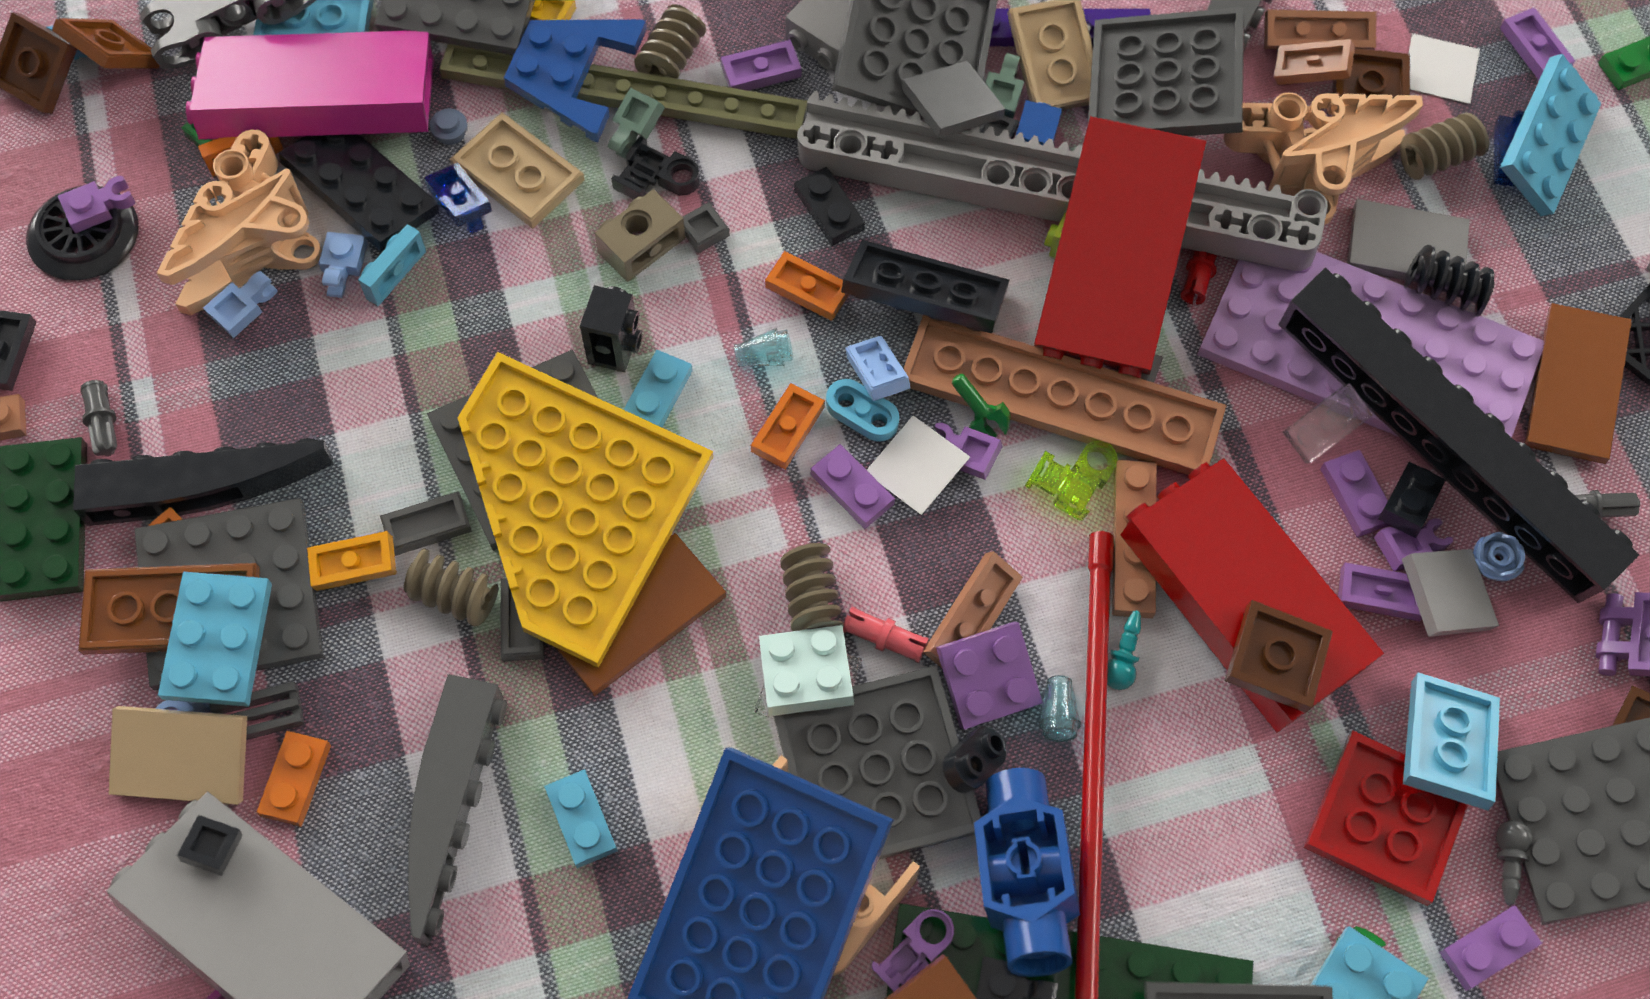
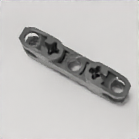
[140,0,316,69]

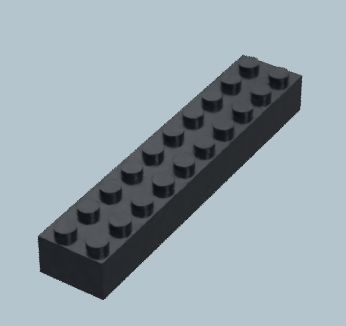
[1278,267,1640,603]

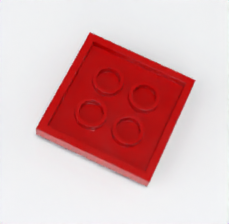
[1304,731,1468,906]

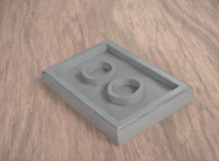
[1347,199,1470,282]

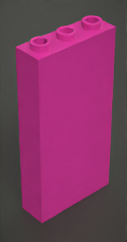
[186,31,434,140]

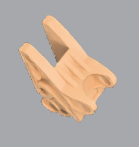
[1223,93,1423,225]
[157,129,322,315]

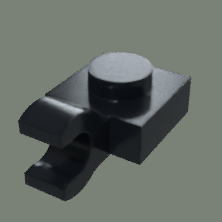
[976,956,1058,999]

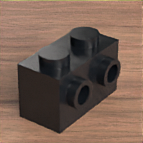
[580,285,642,373]

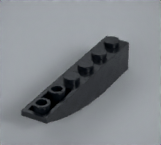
[73,438,333,526]

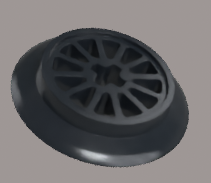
[26,186,139,280]

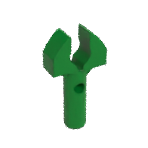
[952,374,1011,438]

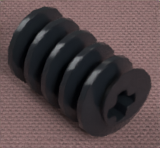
[1404,244,1495,317]

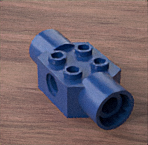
[974,768,1080,977]

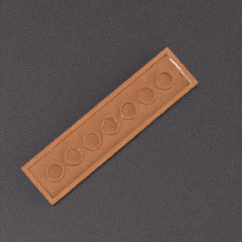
[903,315,1227,475]

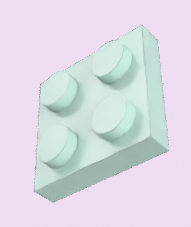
[759,625,854,716]

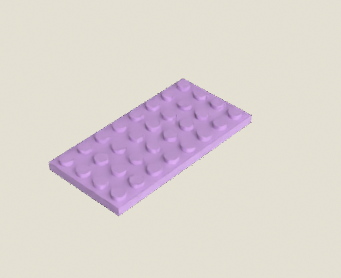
[1197,237,1544,437]

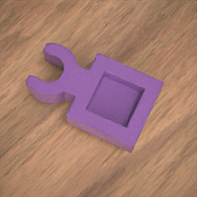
[58,176,136,233]
[935,423,1002,480]
[1374,518,1454,571]

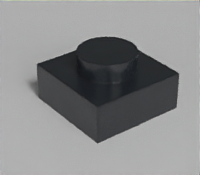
[177,815,243,876]

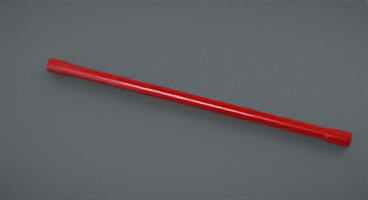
[1075,531,1114,999]

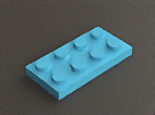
[1500,54,1602,216]

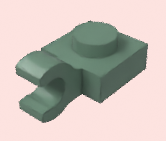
[985,53,1024,119]
[607,87,665,159]

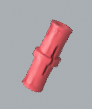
[843,606,929,663]

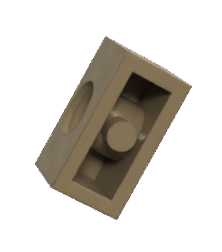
[595,189,686,282]

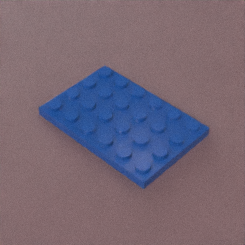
[627,747,894,999]

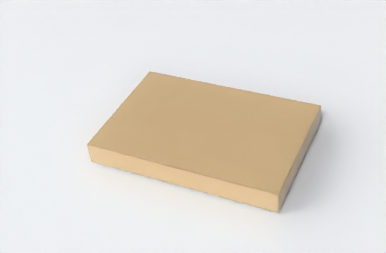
[1007,0,1093,110]
[450,112,585,229]
[109,706,247,805]

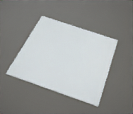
[1408,33,1480,104]
[867,416,970,515]

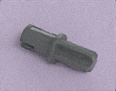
[80,380,117,456]
[1575,490,1640,519]

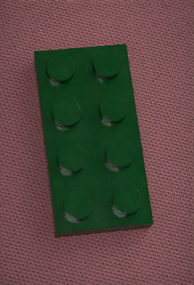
[0,437,87,602]

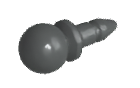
[1496,820,1533,906]

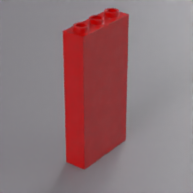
[1034,116,1207,379]
[1120,458,1385,733]

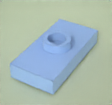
[845,335,911,401]

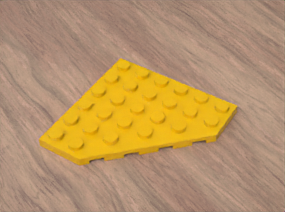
[457,352,713,668]

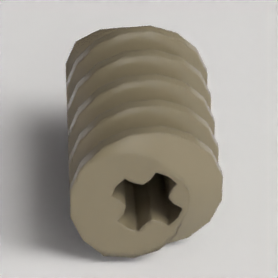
[634,4,707,79]
[1400,112,1490,180]
[780,543,844,631]
[403,548,499,626]

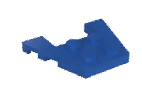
[504,19,647,143]

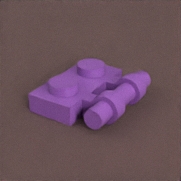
[1595,592,1650,676]

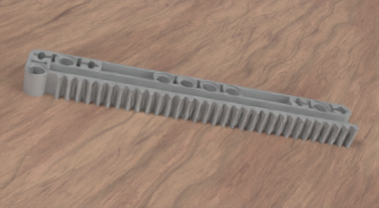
[797,91,1328,271]

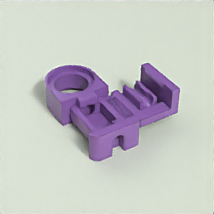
[871,909,954,992]

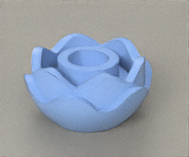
[1473,532,1525,582]

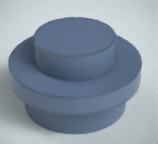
[430,108,468,145]

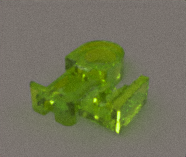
[1025,440,1118,521]

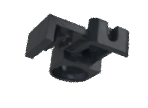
[611,137,700,199]

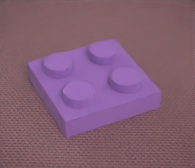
[936,622,1043,730]

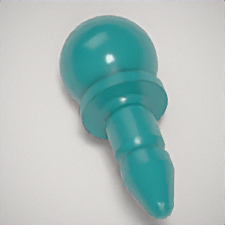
[1107,610,1141,690]

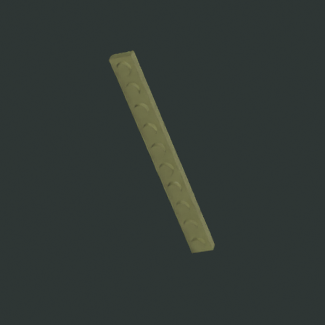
[439,44,808,139]

